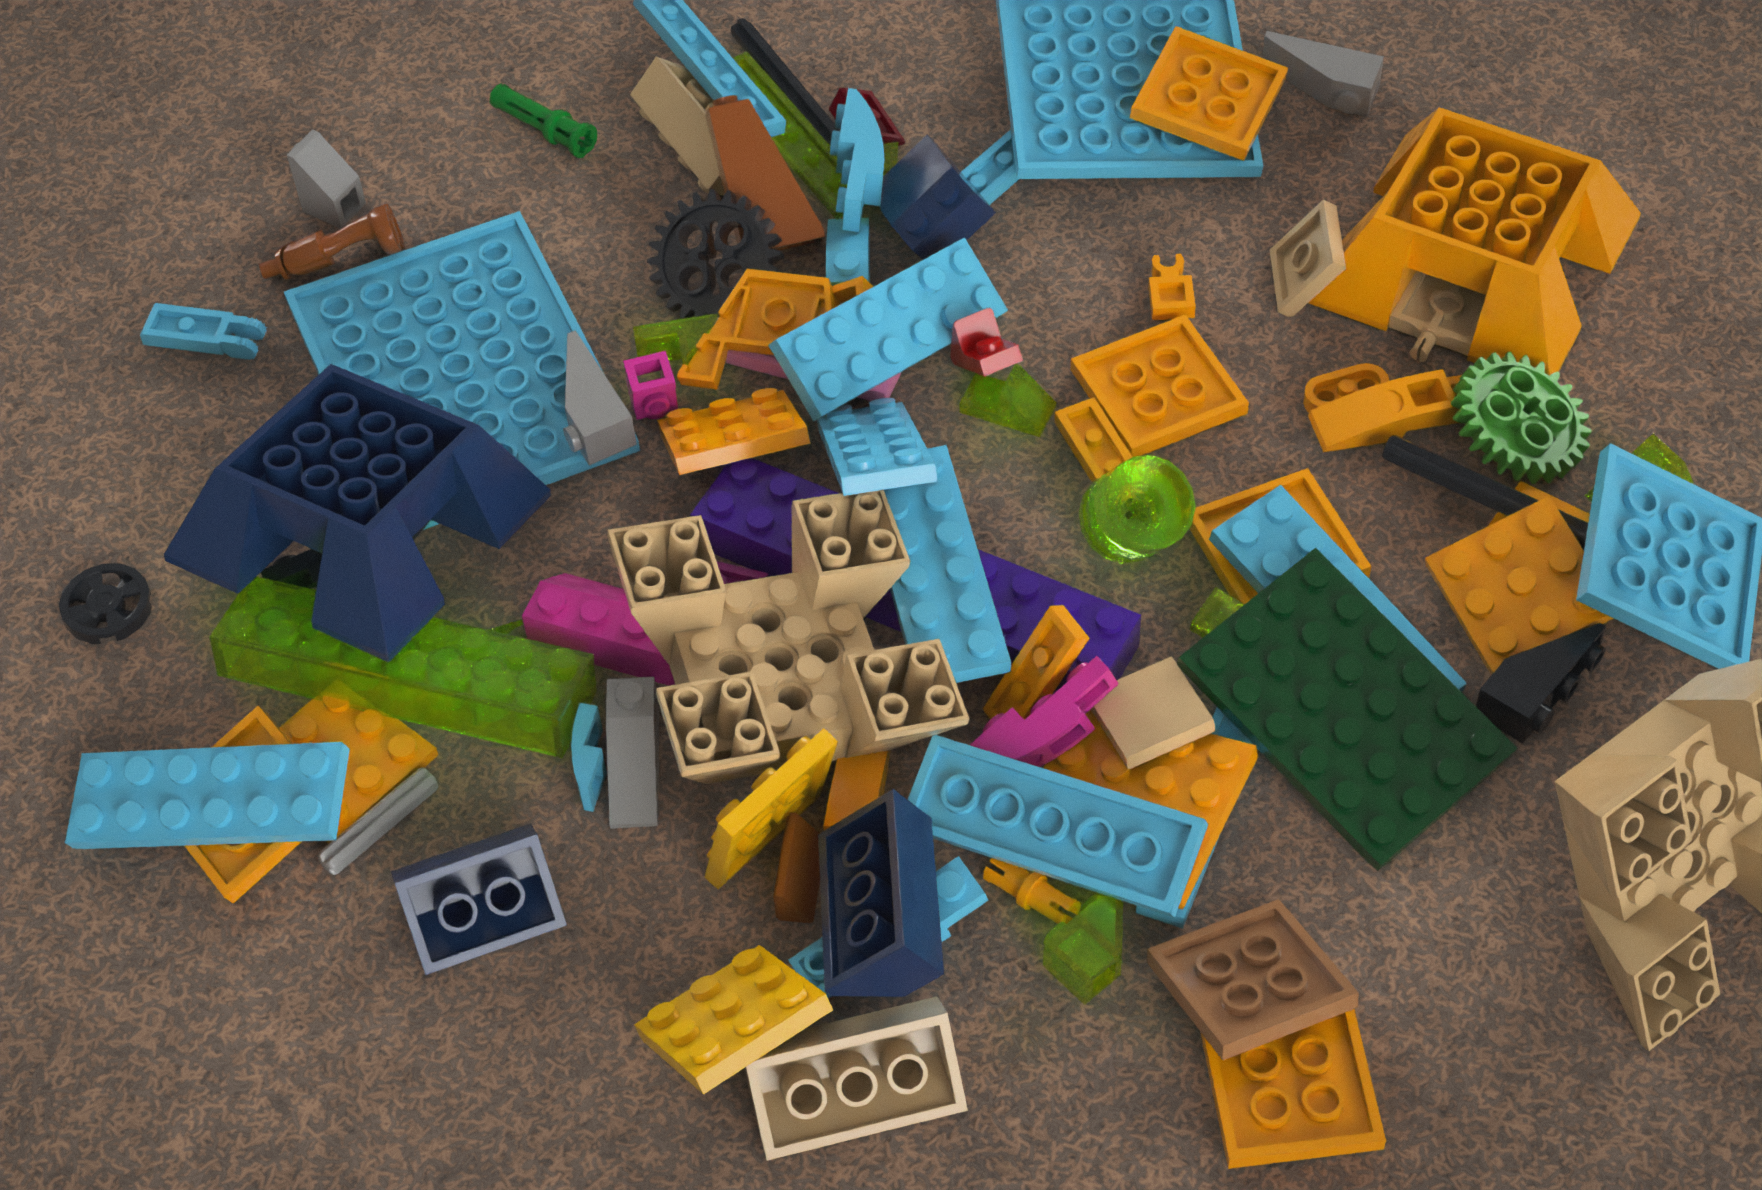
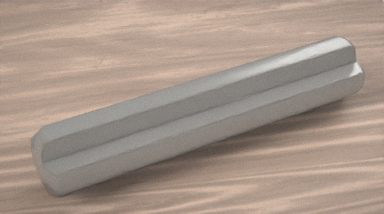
[318,768,439,875]

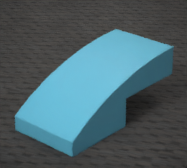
[571,703,607,812]

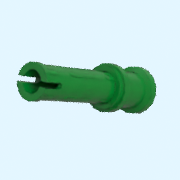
[489,83,597,158]

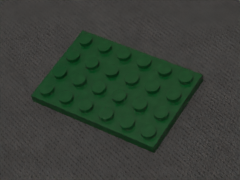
[1177,548,1518,871]

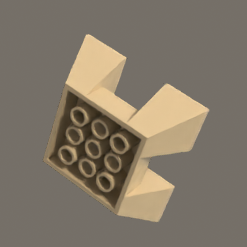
[607,490,970,784]
[1555,659,1762,1051]

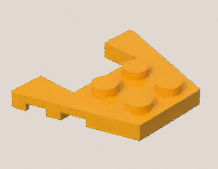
[677,268,834,390]

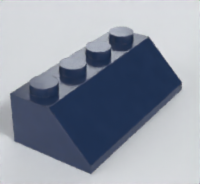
[818,789,944,997]

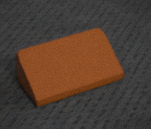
[773,812,820,923]

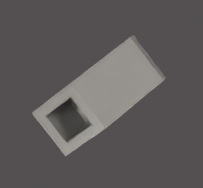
[287,130,366,229]

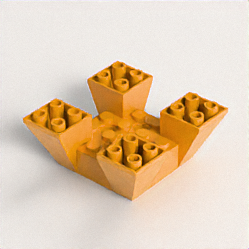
[1308,107,1641,376]

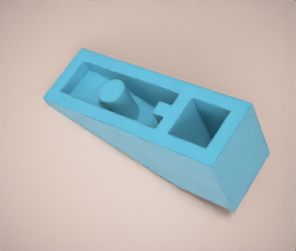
[826,218,870,286]

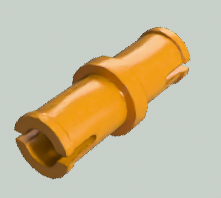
[983,858,1081,929]

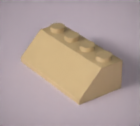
[630,56,724,196]
[744,996,968,1161]

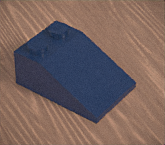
[878,134,996,260]

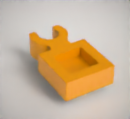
[1148,254,1196,320]

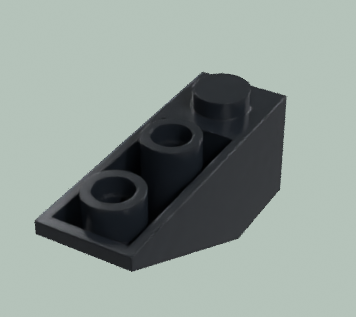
[1476,623,1606,744]

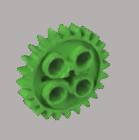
[1451,352,1592,484]

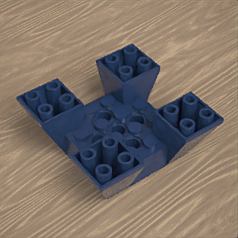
[164,364,551,663]

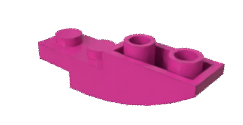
[970,656,1119,767]

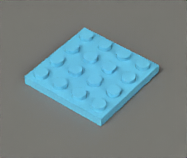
[1576,443,1762,669]

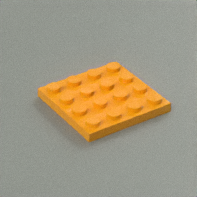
[1044,709,1258,910]

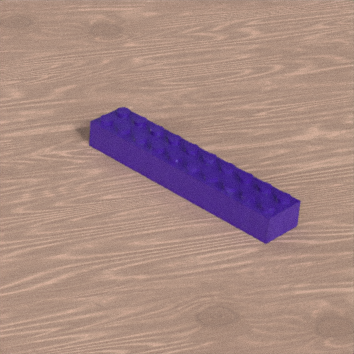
[690,458,1141,695]

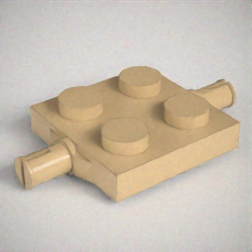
[1389,271,1486,362]

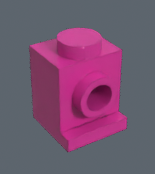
[623,351,678,420]

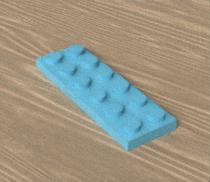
[768,238,1008,421]
[817,398,937,496]
[884,445,1011,683]
[1209,485,1467,692]
[908,735,1208,918]
[65,742,350,849]

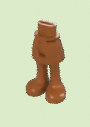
[259,203,405,280]

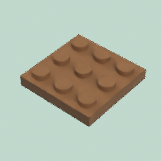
[1147,899,1359,1060]

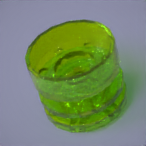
[1079,455,1196,564]

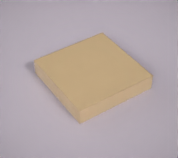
[1270,199,1346,317]
[1091,656,1216,770]

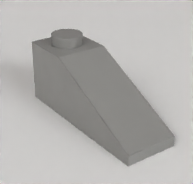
[1263,31,1384,117]
[563,330,637,465]
[606,677,660,829]

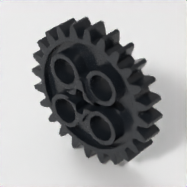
[647,189,785,326]

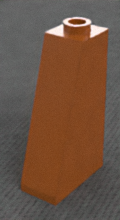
[705,95,825,251]

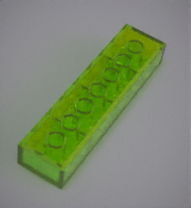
[209,576,597,758]

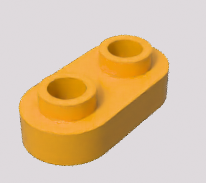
[1303,363,1389,413]

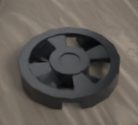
[59,563,152,644]

